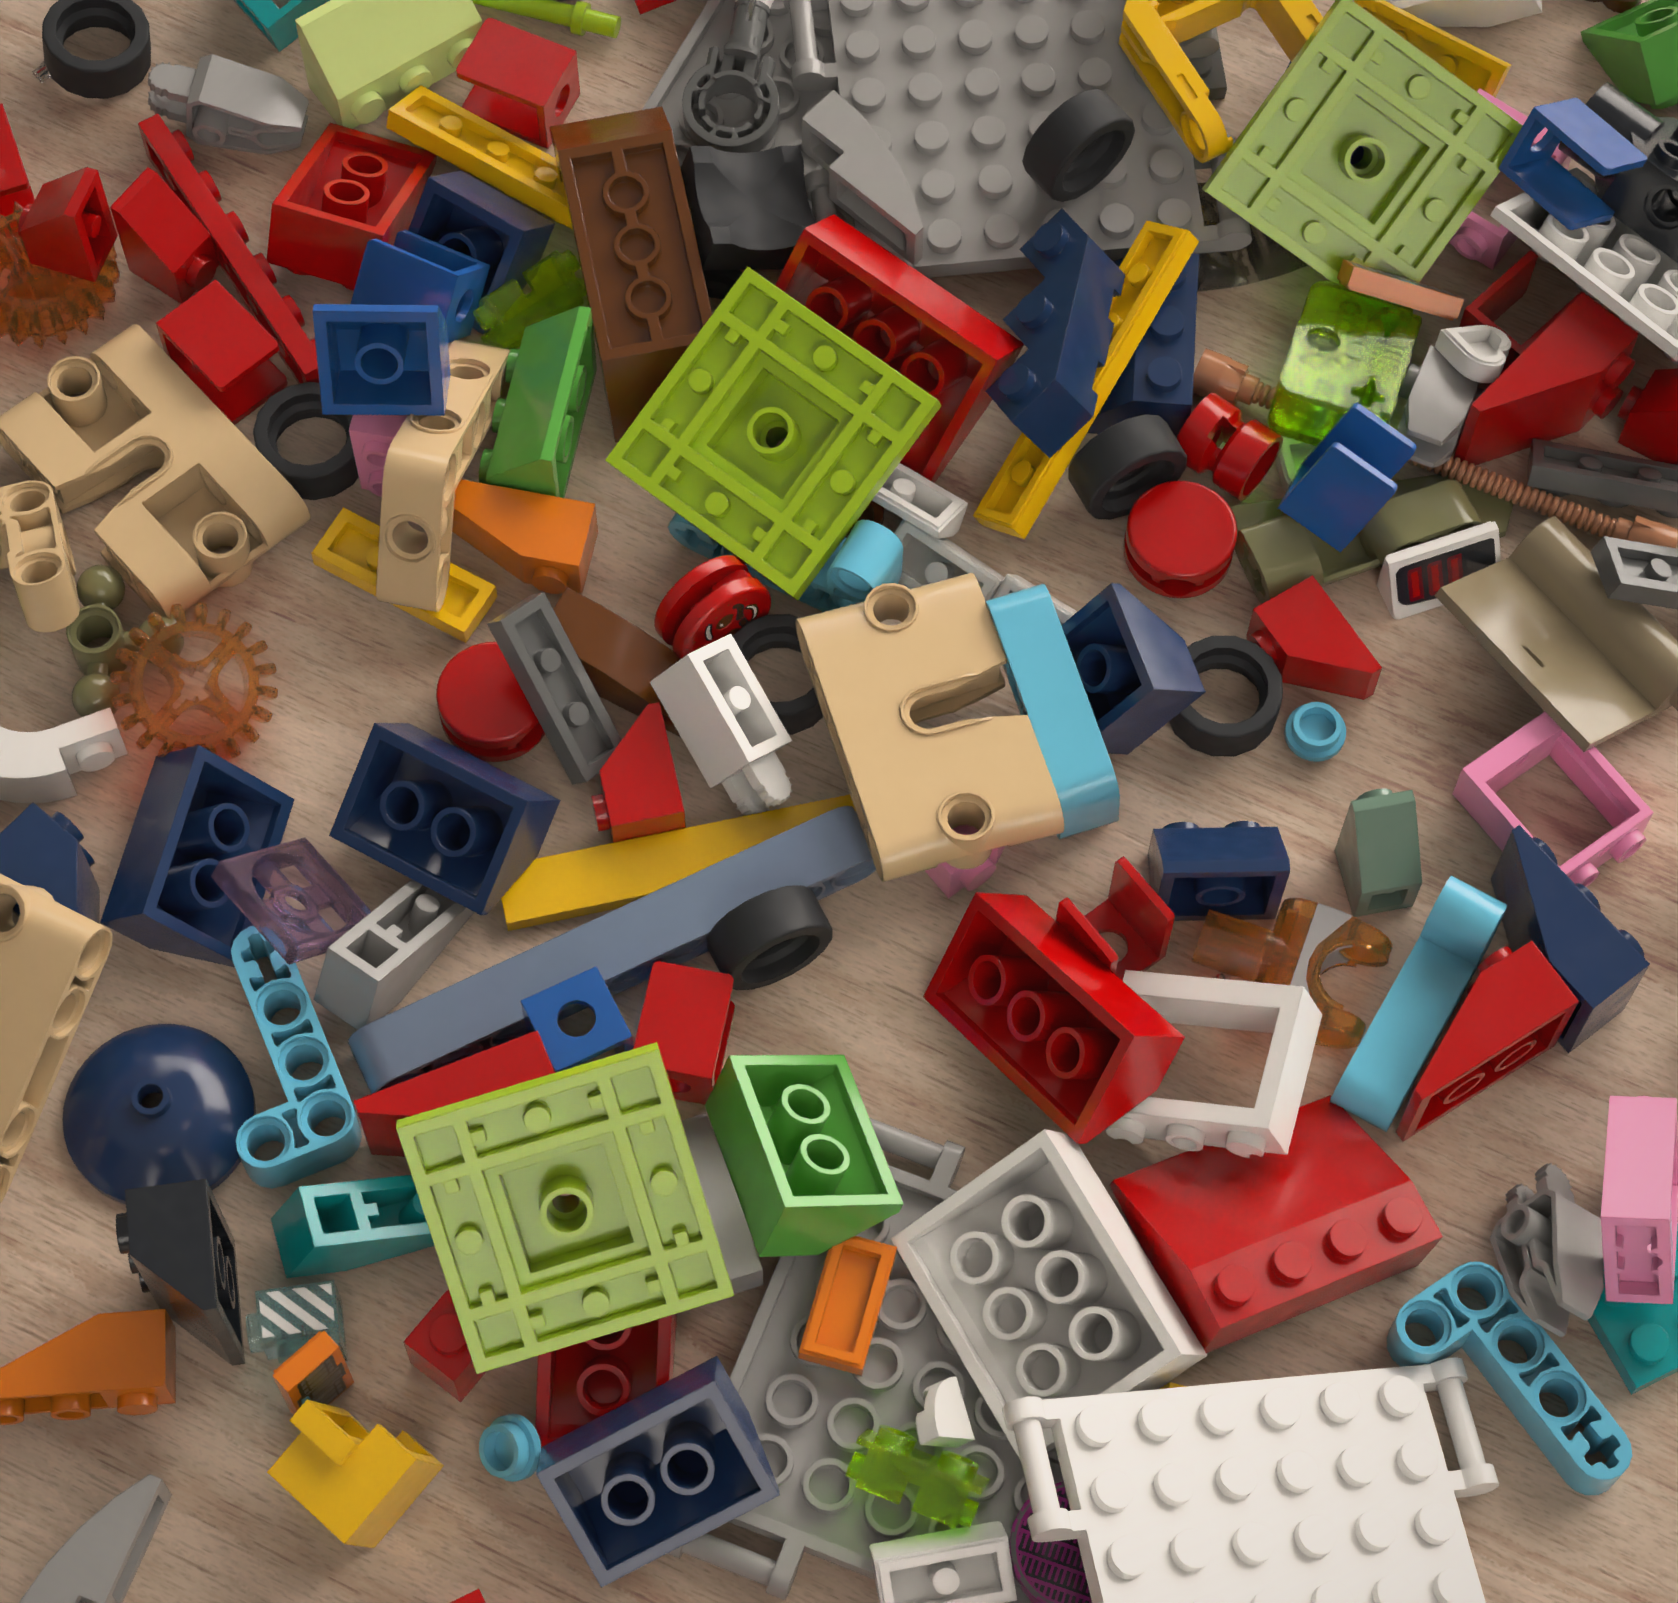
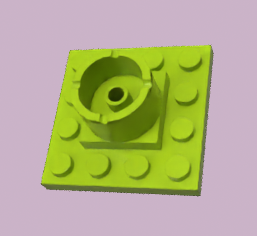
[1202,0,1523,323]
[605,266,942,601]
[396,1042,734,1374]

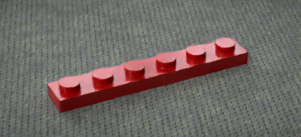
[138,113,319,384]

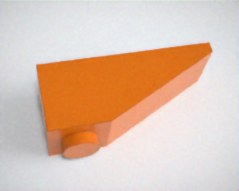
[452,479,598,594]

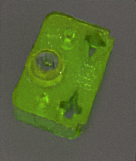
[1267,281,1422,446]

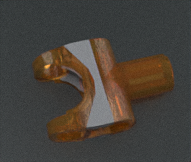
[1192,898,1393,1049]

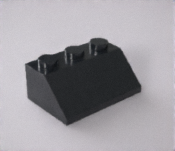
[116,1179,245,1366]

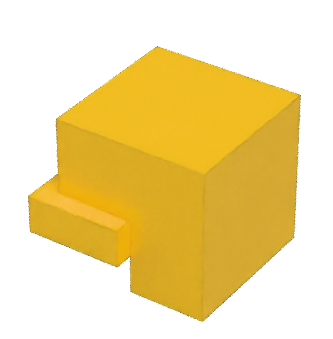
[267,1399,444,1548]

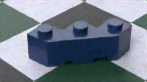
[986,208,1125,458]

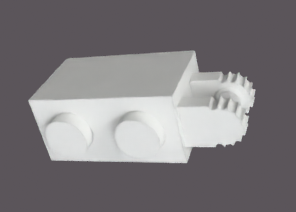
[650,634,792,816]

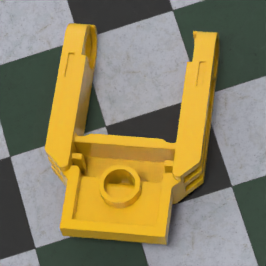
[1118,0,1323,163]

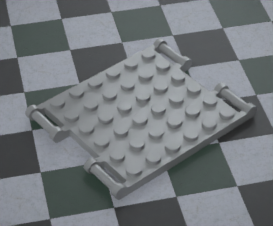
[783,0,1252,278]
[668,1118,1142,1603]

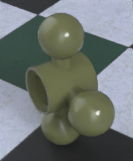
[66,565,184,717]

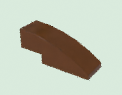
[553,587,681,737]

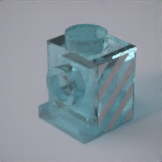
[246,1280,348,1364]

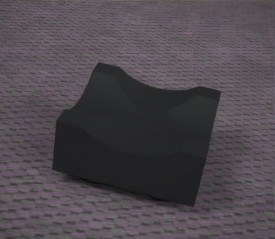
[680,145,816,270]

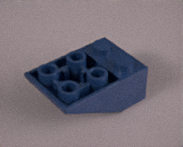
[1491,825,1650,1053]

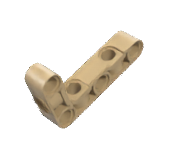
[376,340,510,612]
[0,480,80,633]

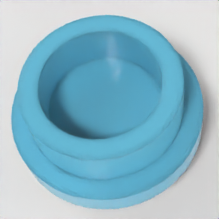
[1284,702,1346,762]
[479,1414,541,1482]

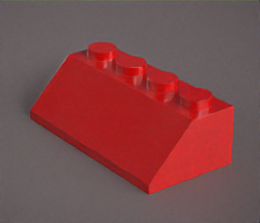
[923,892,1185,1144]

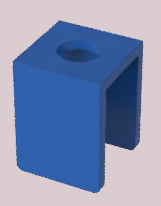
[1498,97,1648,230]
[350,230,490,343]
[1278,403,1417,553]
[521,966,634,1073]

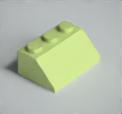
[295,0,482,129]

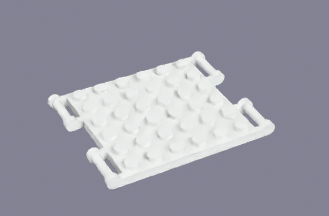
[1002,1357,1499,1603]

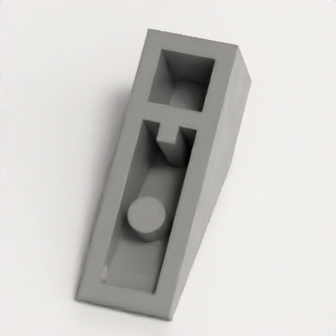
[313,879,474,1030]

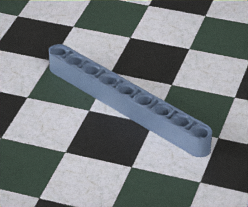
[348,806,876,1094]

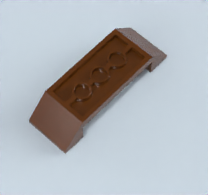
[550,106,712,443]

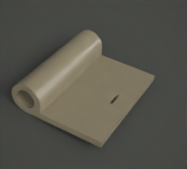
[1435,516,1678,752]

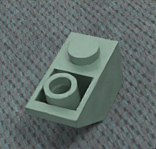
[1334,788,1422,918]

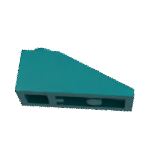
[271,1175,434,1278]

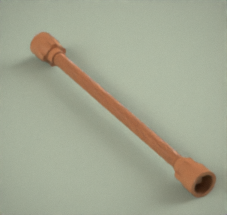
[1193,348,1678,548]

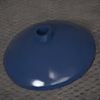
[62,1024,256,1204]

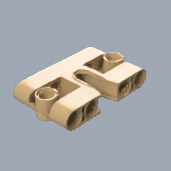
[0,324,311,620]
[795,573,1064,882]
[0,874,112,1203]

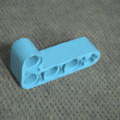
[668,513,903,612]
[985,584,1120,839]
[1330,875,1508,1132]
[231,924,362,1189]
[1386,1262,1632,1495]

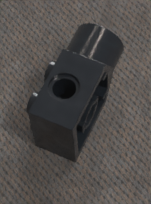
[1558,82,1678,263]

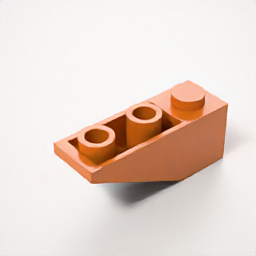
[0,1309,176,1425]

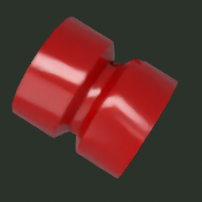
[1176,392,1283,501]

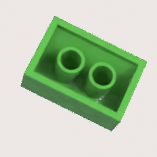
[1581,0,1678,109]
[479,306,597,498]
[705,1055,903,1257]

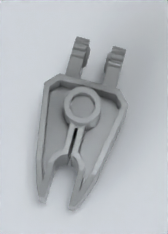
[148,54,309,155]
[1397,345,1485,468]
[1490,1163,1604,1337]

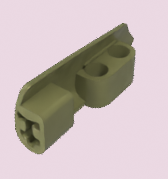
[1230,474,1514,604]

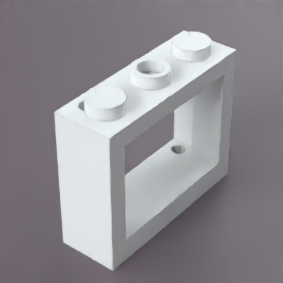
[1105,970,1322,1158]

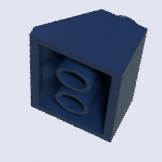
[1087,253,1199,438]
[329,723,561,916]
[100,745,295,967]
[536,1356,780,1588]

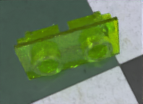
[473,249,586,349]
[845,1425,991,1529]

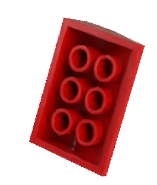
[775,214,1024,483]
[1109,1095,1443,1353]

